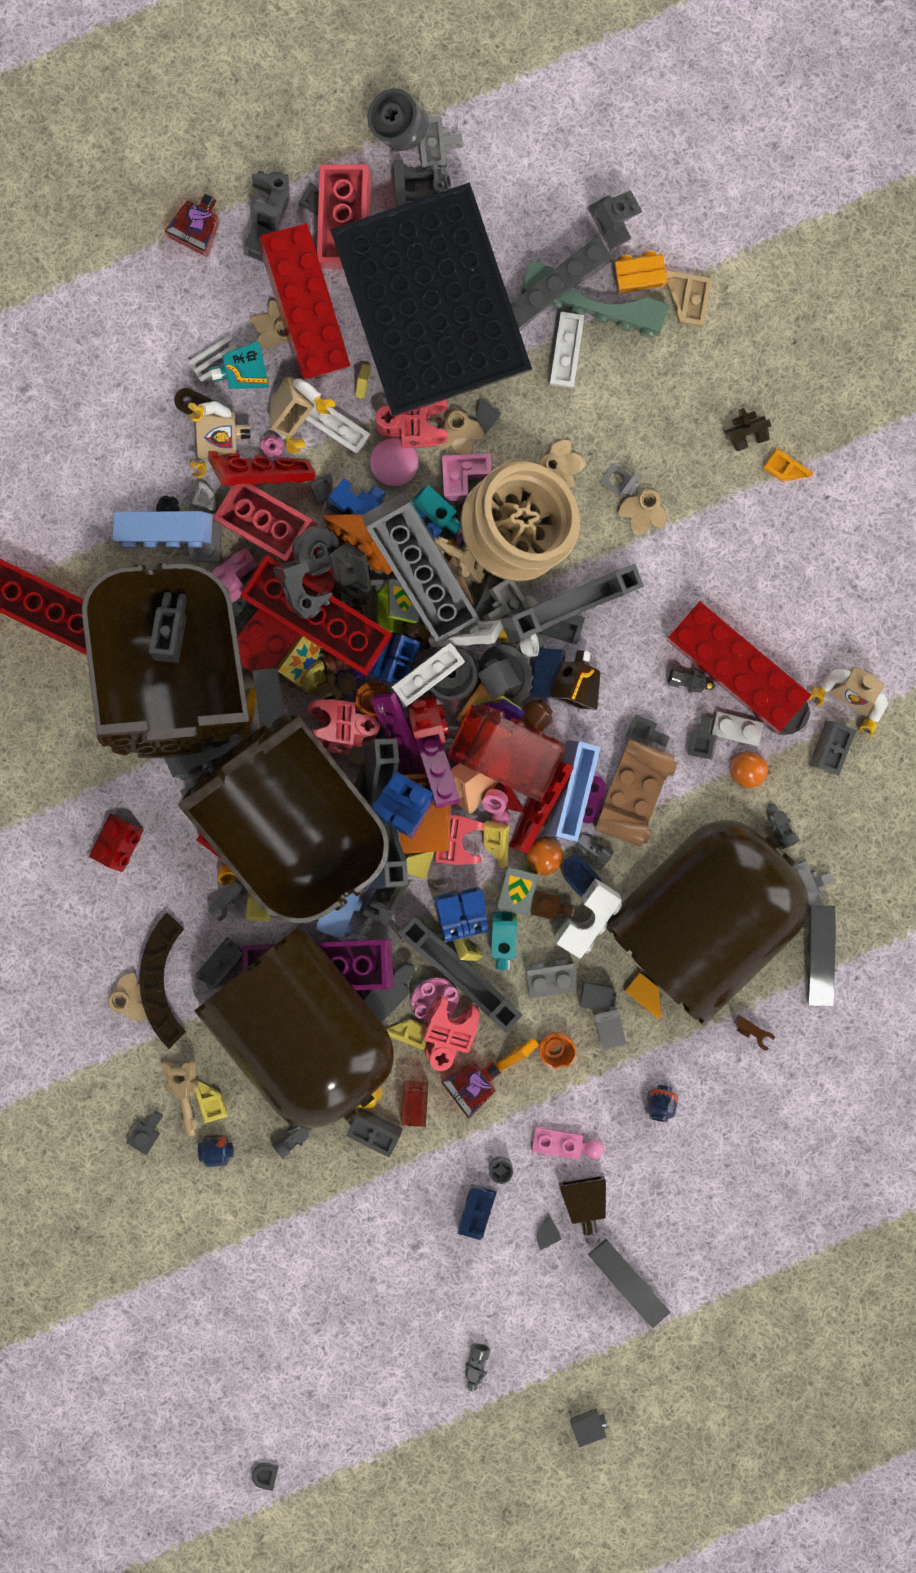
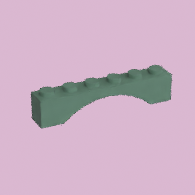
[521,260,669,338]

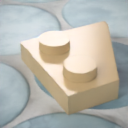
[666,270,712,328]

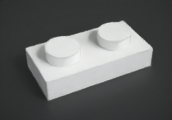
[711,711,764,747]

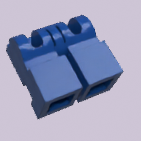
[326,478,386,515]
[369,634,421,684]
[371,771,434,839]
[432,887,489,942]

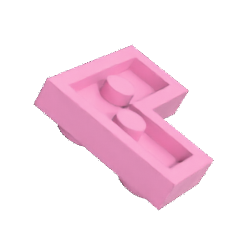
[442,453,491,501]
[211,547,259,603]

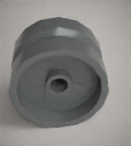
[367,88,429,151]
[430,647,483,700]

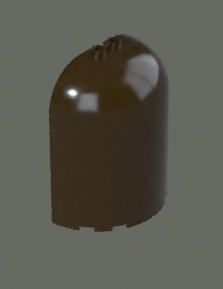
[82,563,249,758]
[178,712,389,923]
[606,820,809,1025]
[194,924,394,1128]

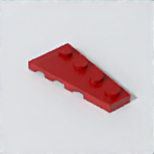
[208,451,316,486]
[509,757,574,854]

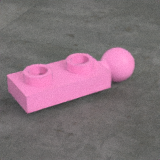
[532,1127,603,1160]

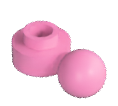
[482,789,510,825]

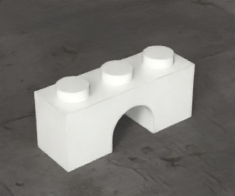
[554,878,622,959]

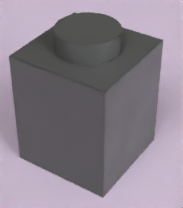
[478,658,521,699]
[579,981,617,1012]
[570,1408,609,1448]

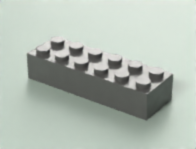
[362,491,480,643]

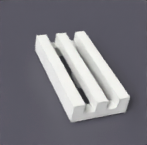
[188,336,237,383]

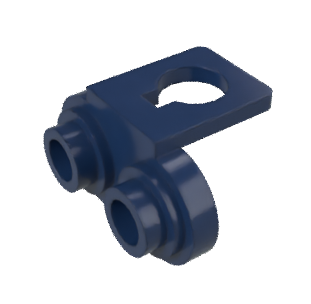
[563,855,603,897]

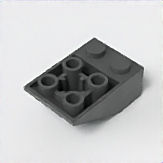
[164,743,237,780]

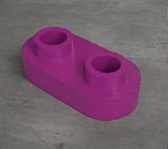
[583,776,606,823]

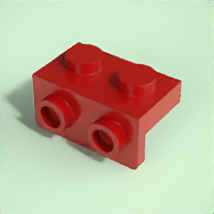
[408,696,449,744]
[89,813,144,872]

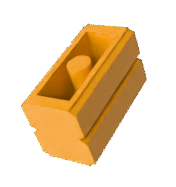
[613,251,667,294]

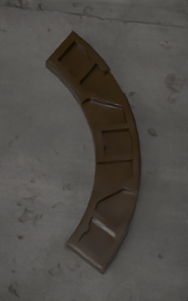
[139,912,186,1049]

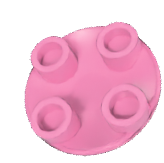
[370,438,418,486]
[411,978,459,1022]

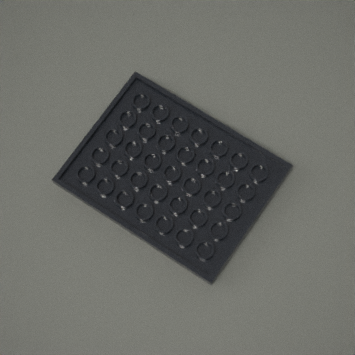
[330,182,532,417]

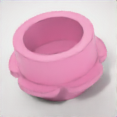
[260,434,284,458]

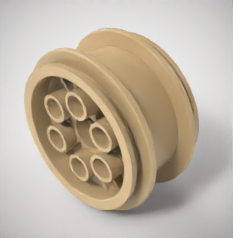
[461,461,580,581]

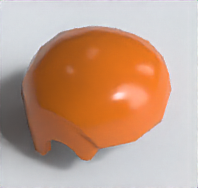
[354,682,389,718]
[729,751,768,789]
[526,836,563,876]
[539,1032,576,1069]

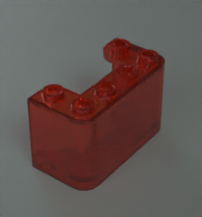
[447,704,566,803]

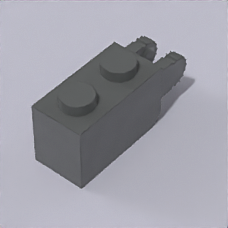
[149,592,187,663]
[360,962,415,1023]

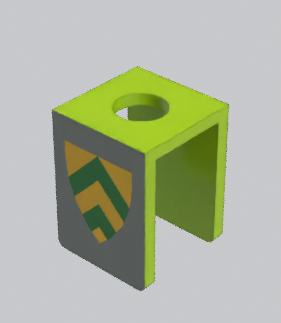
[376,578,419,636]
[497,866,539,916]

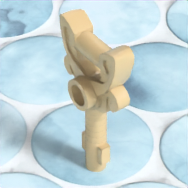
[433,536,486,584]
[162,1060,199,1137]

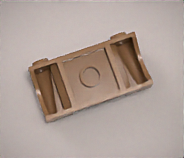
[595,738,678,847]

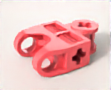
[376,400,448,448]
[307,699,380,755]
[435,815,484,865]
[420,995,479,1071]

